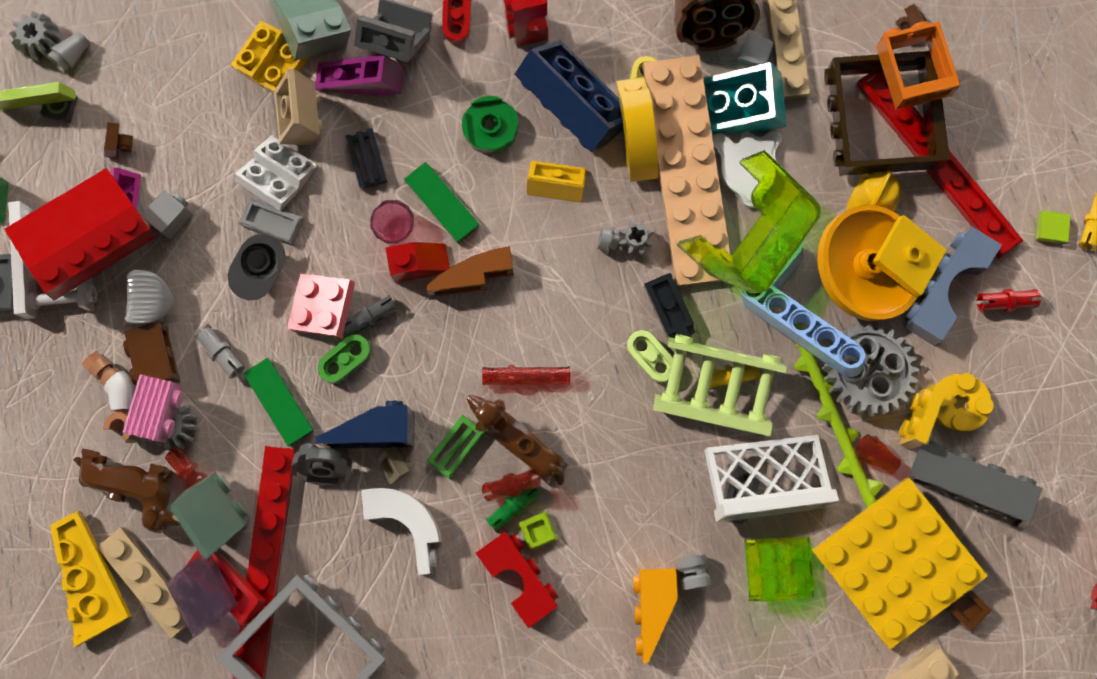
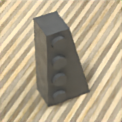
[908,441,1043,530]

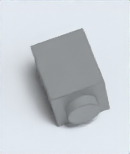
[141,190,193,240]

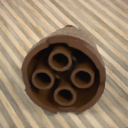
[674,0,760,51]

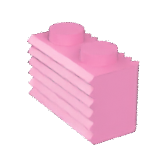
[123,374,183,443]

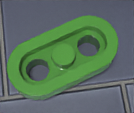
[318,335,371,384]

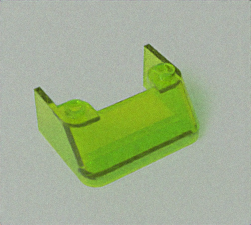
[677,150,821,293]

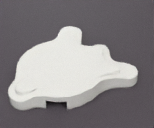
[712,131,782,208]

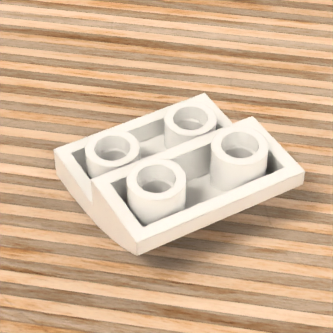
[235,135,317,211]

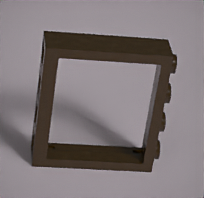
[824,51,950,176]

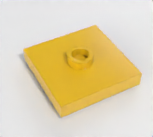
[872,215,947,297]

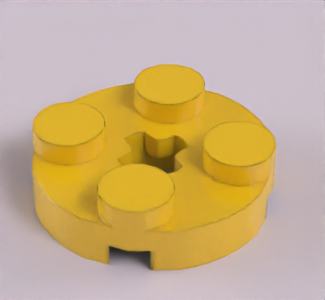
[936,373,994,432]

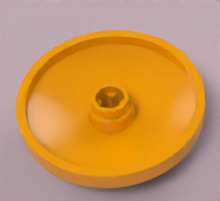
[817,205,918,321]

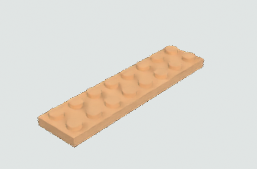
[643,55,734,287]

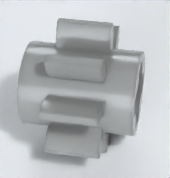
[619,220,653,257]

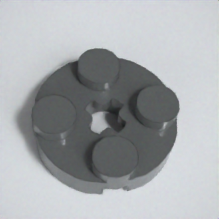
[291,444,353,485]

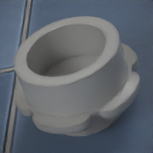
[597,226,619,254]

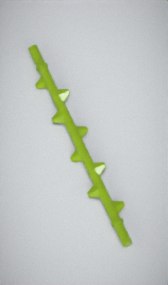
[793,322,883,508]

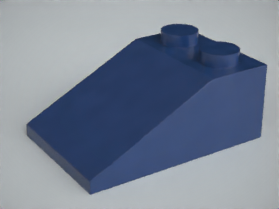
[316,400,415,449]

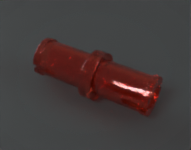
[482,469,541,501]

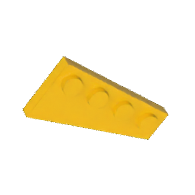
[50,511,133,647]

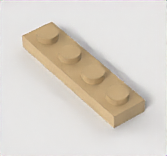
[766,0,810,100]
[97,527,197,639]

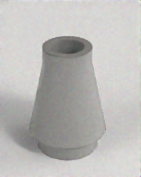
[47,32,90,72]

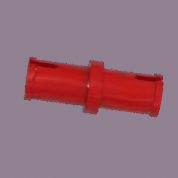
[976,289,1041,312]

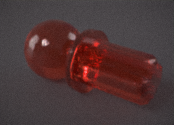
[165,447,207,489]

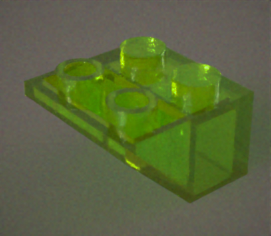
[744,537,815,601]

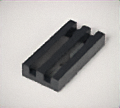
[345,128,388,190]

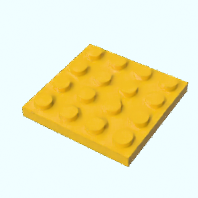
[811,477,988,650]

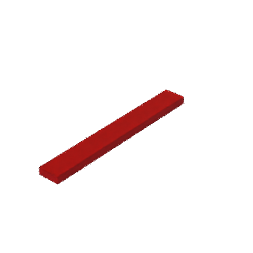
[856,73,1024,259]

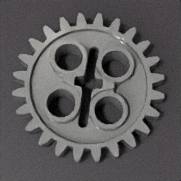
[822,322,919,417]

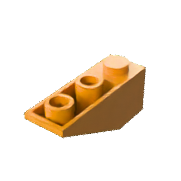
[633,568,678,663]

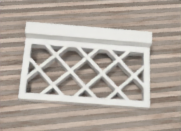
[704,435,839,523]

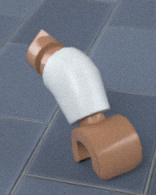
[81,351,141,443]

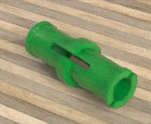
[485,480,542,534]

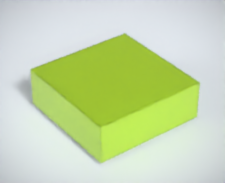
[1036,210,1071,244]
[519,511,557,551]

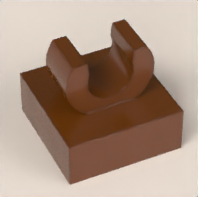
[895,3,927,28]
[104,122,133,159]

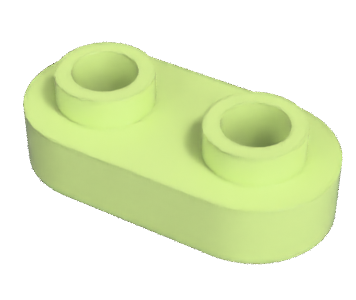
[627,330,673,383]

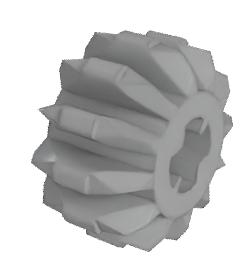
[9,11,62,62]
[154,404,199,451]

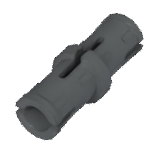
[343,295,398,338]

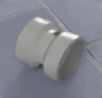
[676,554,712,590]

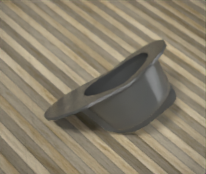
[227,234,285,301]

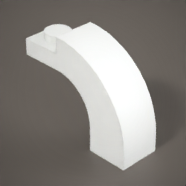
[361,488,442,575]

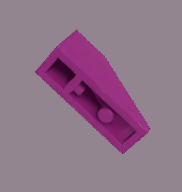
[315,55,405,96]

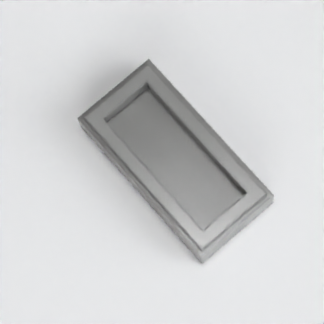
[239,198,304,245]

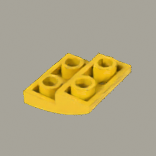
[230,21,309,94]

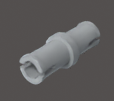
[194,324,245,379]

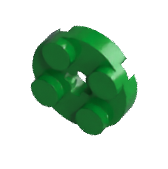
[462,96,518,153]

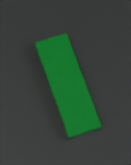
[404,161,480,244]
[243,357,314,447]

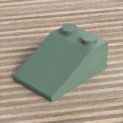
[268,0,351,60]
[169,471,248,559]

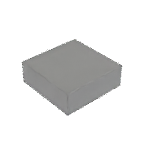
[738,33,774,66]

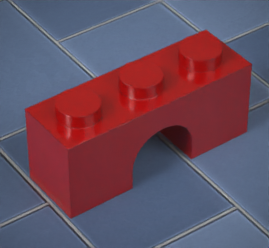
[503,0,549,47]
[476,532,559,628]

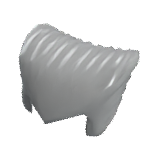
[125,269,176,325]

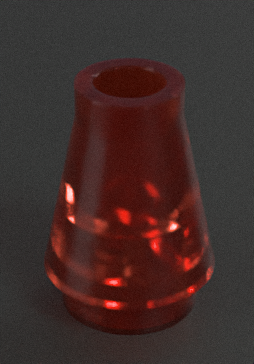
[855,434,901,475]

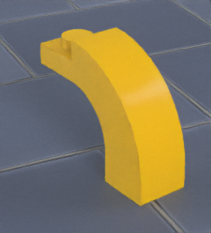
[617,77,658,182]

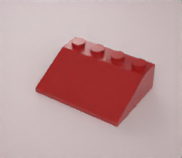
[4,168,155,301]

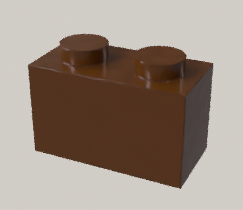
[123,322,180,385]

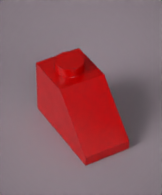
[385,242,450,283]

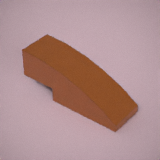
[427,246,514,297]

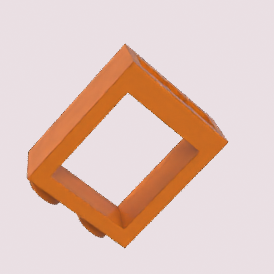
[876,21,960,110]

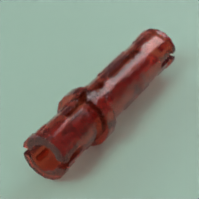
[482,364,570,388]

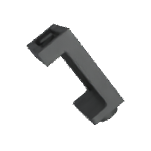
[354,0,433,62]

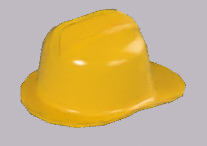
[846,171,902,212]

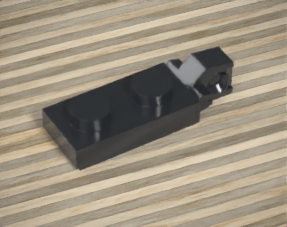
[643,273,695,353]

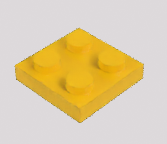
[898,383,947,449]

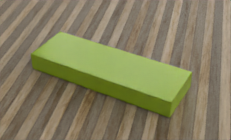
[0,82,76,111]

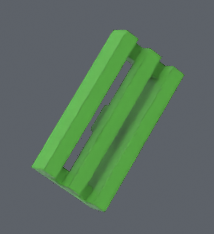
[426,415,486,479]

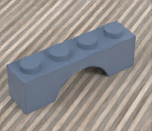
[904,226,1002,346]

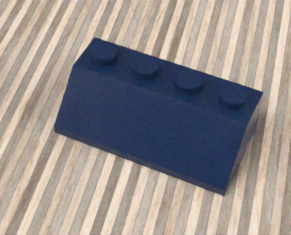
[514,40,624,152]

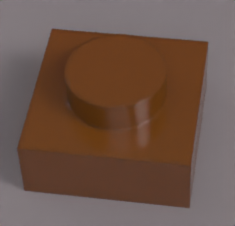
[945,589,992,632]

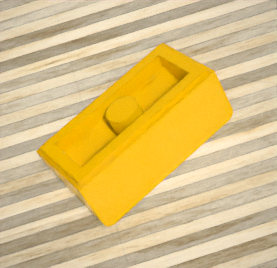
[526,160,587,202]

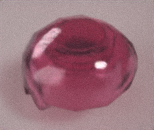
[370,200,414,244]

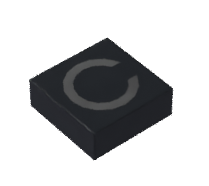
[40,95,78,123]

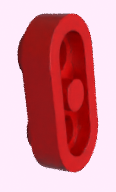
[442,0,471,44]

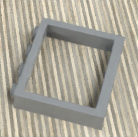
[216,574,386,679]

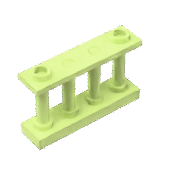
[653,334,787,436]

